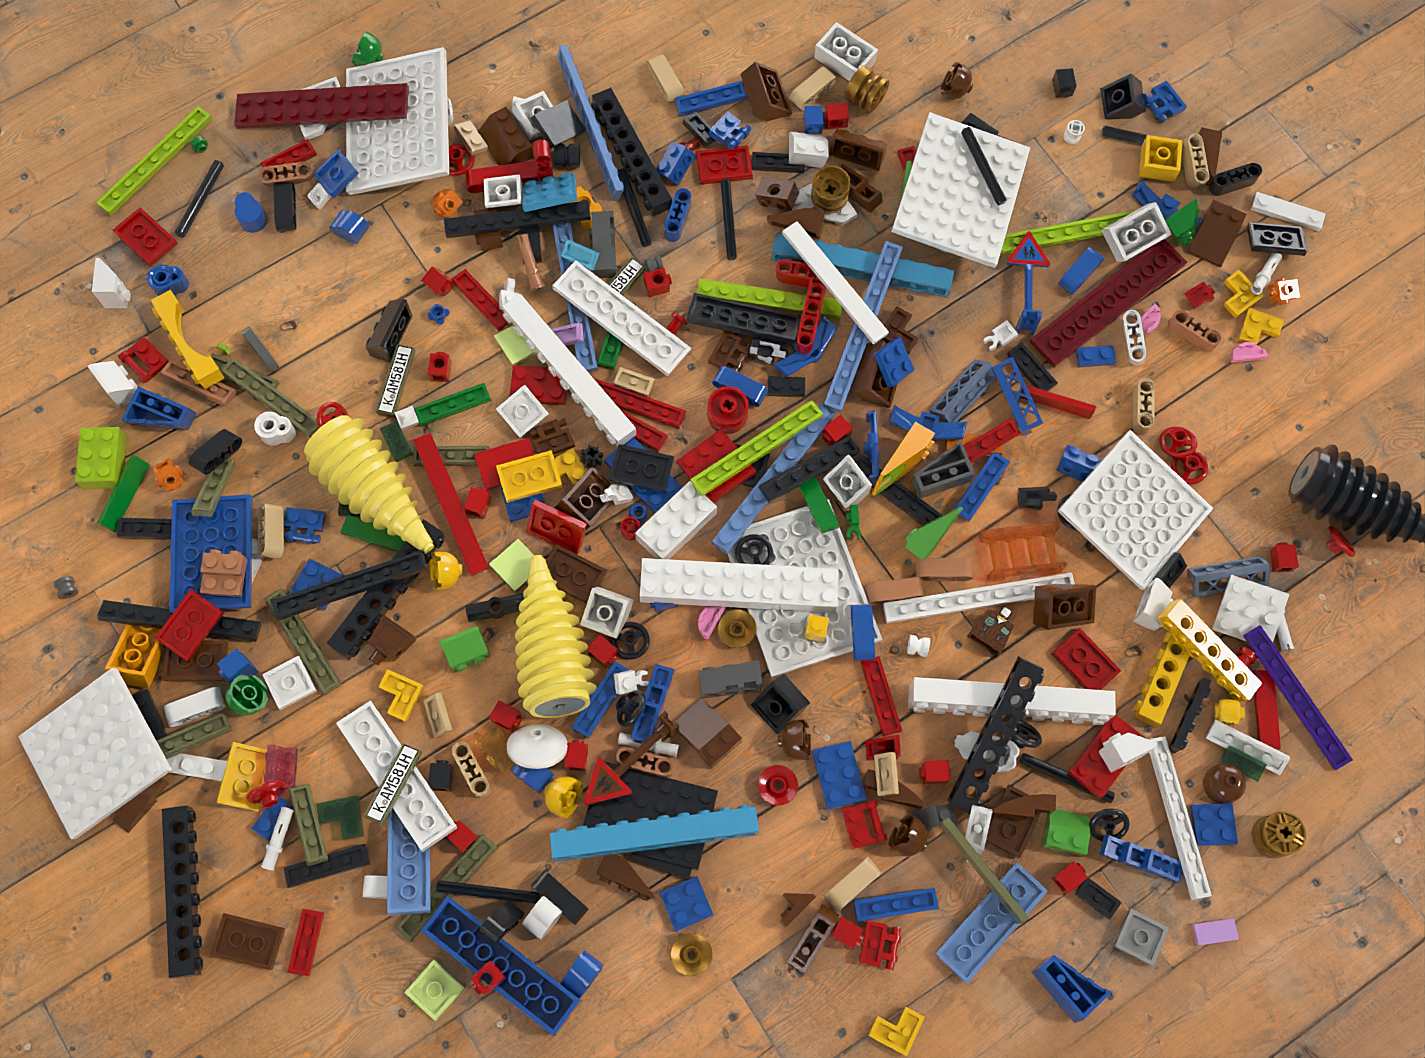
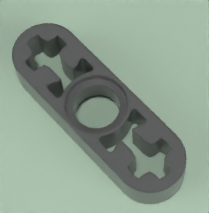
[241,326,279,372]

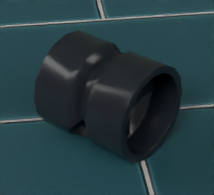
[554,144,580,168]

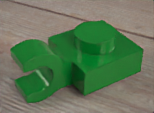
[846,504,861,540]

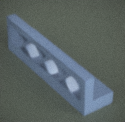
[929,359,997,422]
[1187,556,1270,597]

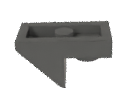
[912,804,957,831]

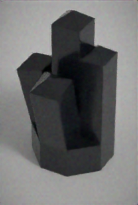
[750,337,789,364]
[1017,486,1058,510]

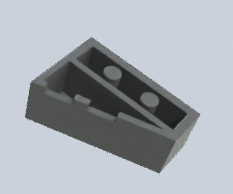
[589,211,616,278]
[911,440,975,499]
[699,660,762,699]

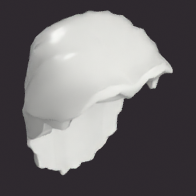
[954,731,1020,773]

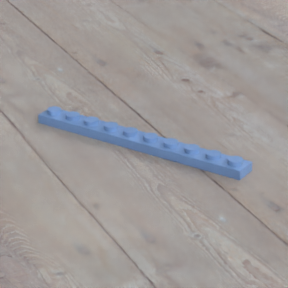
[557,45,624,201]
[553,223,598,372]
[823,241,903,412]
[712,403,836,555]

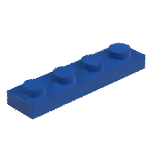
[675,81,747,117]
[954,452,1010,522]
[572,661,629,739]
[853,888,939,922]

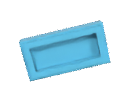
[561,239,600,270]

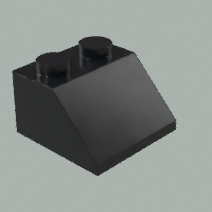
[1100,74,1146,120]
[751,674,810,734]

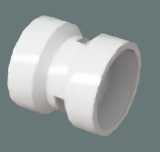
[1063,120,1085,145]
[907,635,930,657]

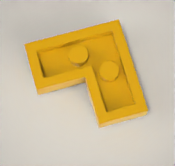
[1223,270,1264,318]
[1237,308,1284,345]
[554,448,587,486]
[379,669,424,722]
[868,1007,925,1057]

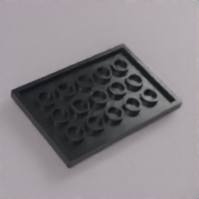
[583,762,718,871]

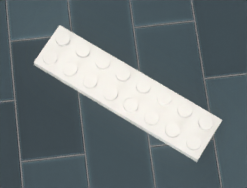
[552,261,691,376]
[336,701,457,852]

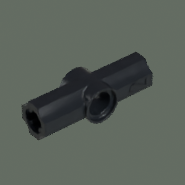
[465,593,525,623]

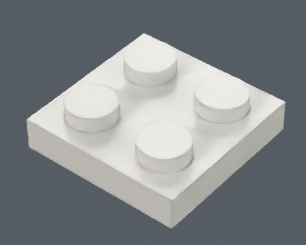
[496,385,549,438]
[262,656,317,710]

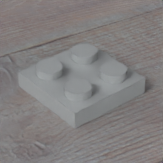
[1113,909,1169,966]

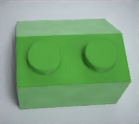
[440,626,490,672]
[1041,809,1090,857]

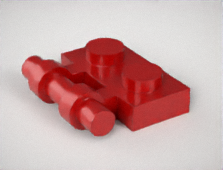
[859,920,902,970]

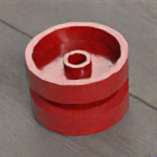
[707,386,749,434]

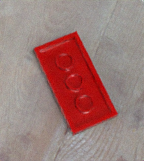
[1068,715,1145,799]

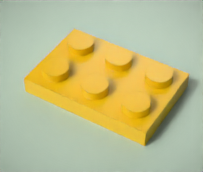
[496,450,562,503]
[216,742,274,812]

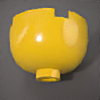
[430,551,462,591]
[544,776,583,818]

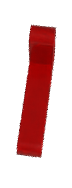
[465,140,554,193]
[776,260,826,354]

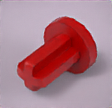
[666,312,688,335]

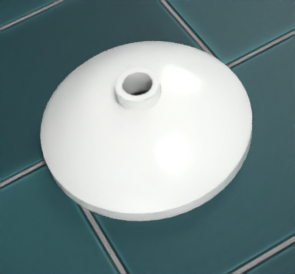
[507,724,567,769]

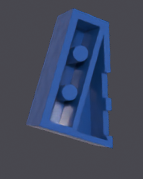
[121,386,197,430]
[1032,955,1112,1023]

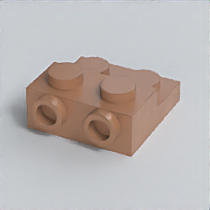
[200,549,247,597]

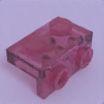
[264,745,298,789]

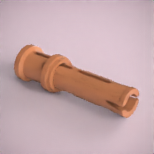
[516,234,546,291]

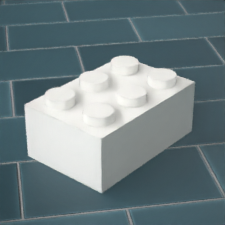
[814,22,878,81]
[1101,202,1172,262]

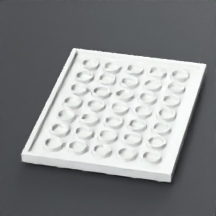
[346,47,449,195]
[891,112,1030,268]
[727,499,882,678]

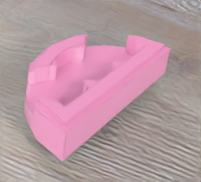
[1132,303,1161,335]
[1230,342,1269,363]
[698,606,726,640]

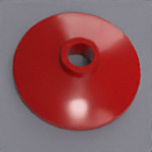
[758,765,798,806]

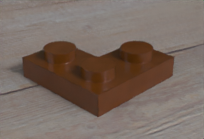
[881,306,919,355]

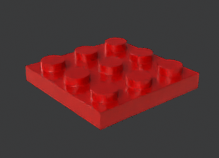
[676,428,756,503]

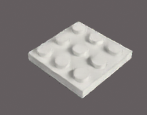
[1212,575,1289,642]

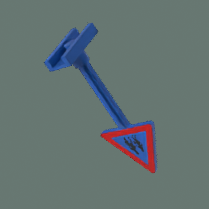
[1006,231,1051,335]

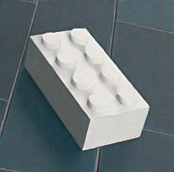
[635,481,717,560]

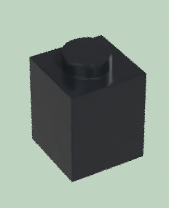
[1052,68,1077,98]
[428,760,454,791]

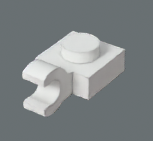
[499,278,519,310]
[600,483,633,505]

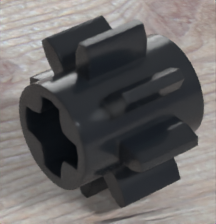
[580,445,603,468]

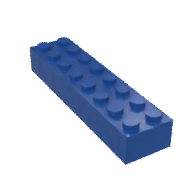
[421,896,582,1036]

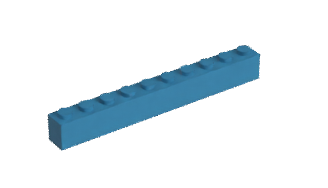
[771,233,954,298]
[550,805,759,862]

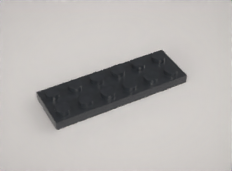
[686,293,801,345]

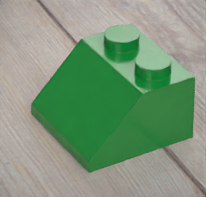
[1165,198,1200,246]

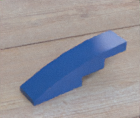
[631,664,675,742]
[1099,835,1183,883]

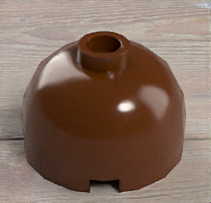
[941,62,973,99]
[778,719,811,760]
[1203,764,1246,804]
[888,814,928,857]

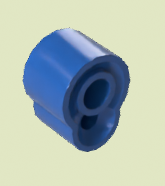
[234,192,267,233]
[329,210,369,244]
[147,264,189,296]
[510,763,554,794]
[560,950,604,999]

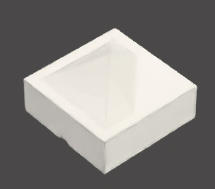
[307,183,332,209]
[395,406,419,431]

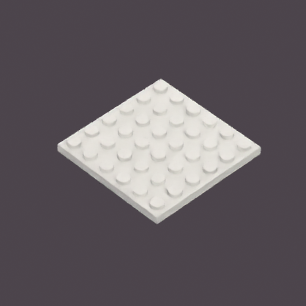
[1058,430,1213,590]
[18,668,172,839]

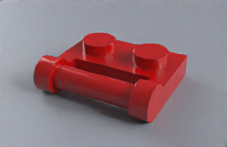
[118,337,169,383]
[841,800,888,850]

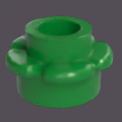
[190,136,208,153]

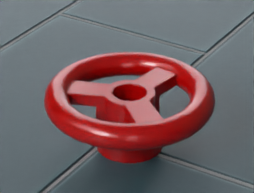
[449,144,475,176]
[316,402,349,428]
[1159,426,1198,458]
[1171,449,1208,484]
[1326,526,1356,557]
[246,781,287,808]

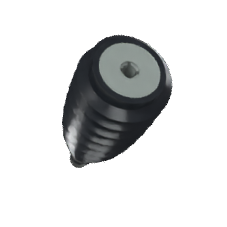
[1288,444,1425,543]

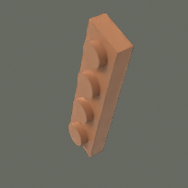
[160,359,237,407]

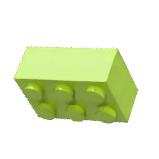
[75,427,127,489]

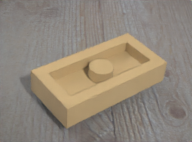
[454,121,488,155]
[613,367,655,397]
[424,693,452,738]
[874,752,899,796]

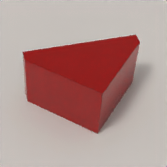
[865,735,901,761]

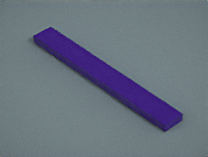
[1242,625,1353,771]

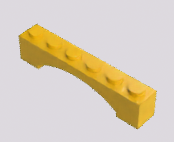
[151,289,224,389]

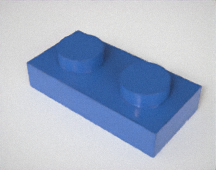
[1075,345,1116,368]
[251,796,293,841]

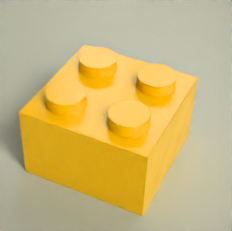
[1139,135,1182,182]

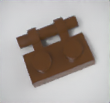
[708,331,751,372]
[529,418,575,455]

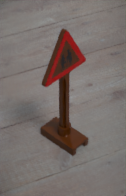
[584,711,679,805]

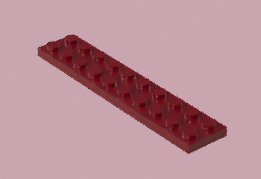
[234,83,409,129]
[1029,239,1187,368]

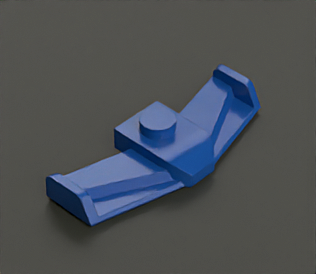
[1132,180,1203,226]
[774,316,837,377]
[890,405,967,440]
[863,410,879,485]

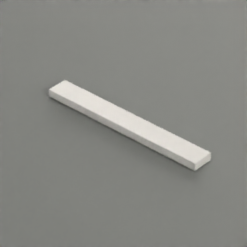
[782,222,889,345]
[1149,736,1212,900]

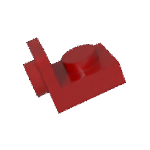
[1184,281,1215,309]

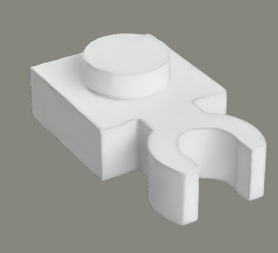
[983,320,1018,352]
[614,670,649,694]

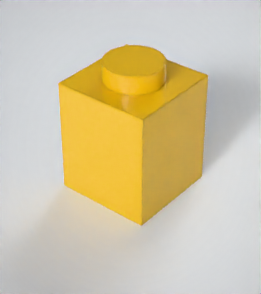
[804,614,829,643]

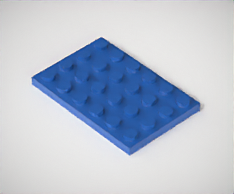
[169,494,252,613]

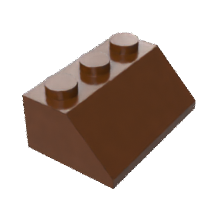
[740,62,792,122]
[478,107,534,166]
[829,128,888,171]
[851,341,898,408]

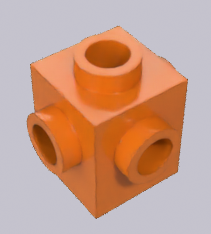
[430,189,463,217]
[1267,278,1300,305]
[152,458,184,492]

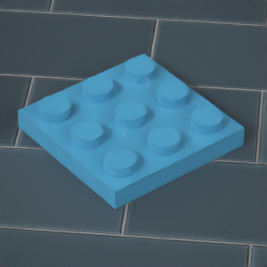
[522,173,578,212]

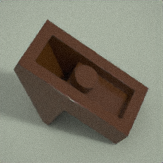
[780,893,816,928]

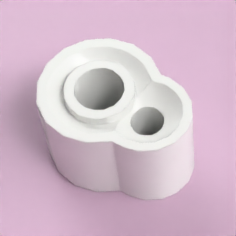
[254,412,296,446]
[522,896,562,940]

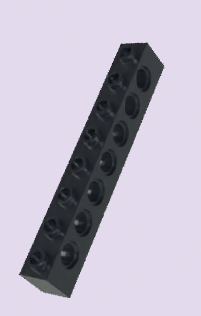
[591,87,672,216]
[327,519,445,660]
[947,656,1044,814]
[162,805,203,979]

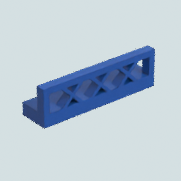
[993,357,1043,436]

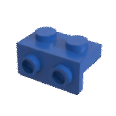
[656,142,695,185]
[1056,444,1102,482]

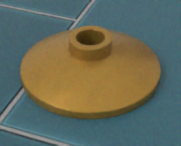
[718,610,757,648]
[671,933,713,976]

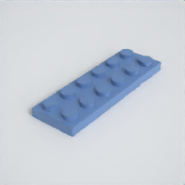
[387,809,431,916]
[935,862,1048,984]

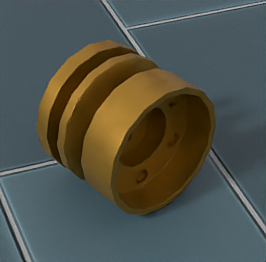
[844,65,889,113]
[811,165,850,214]
[1251,811,1306,858]

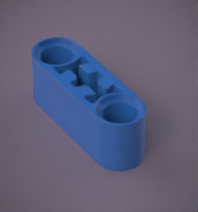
[665,188,691,242]
[1058,247,1104,295]
[712,366,768,407]
[851,604,875,661]

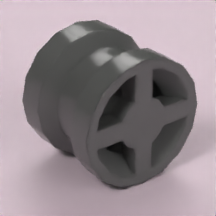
[645,255,664,272]
[54,576,78,599]

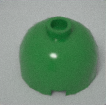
[352,32,384,66]
[225,675,268,716]

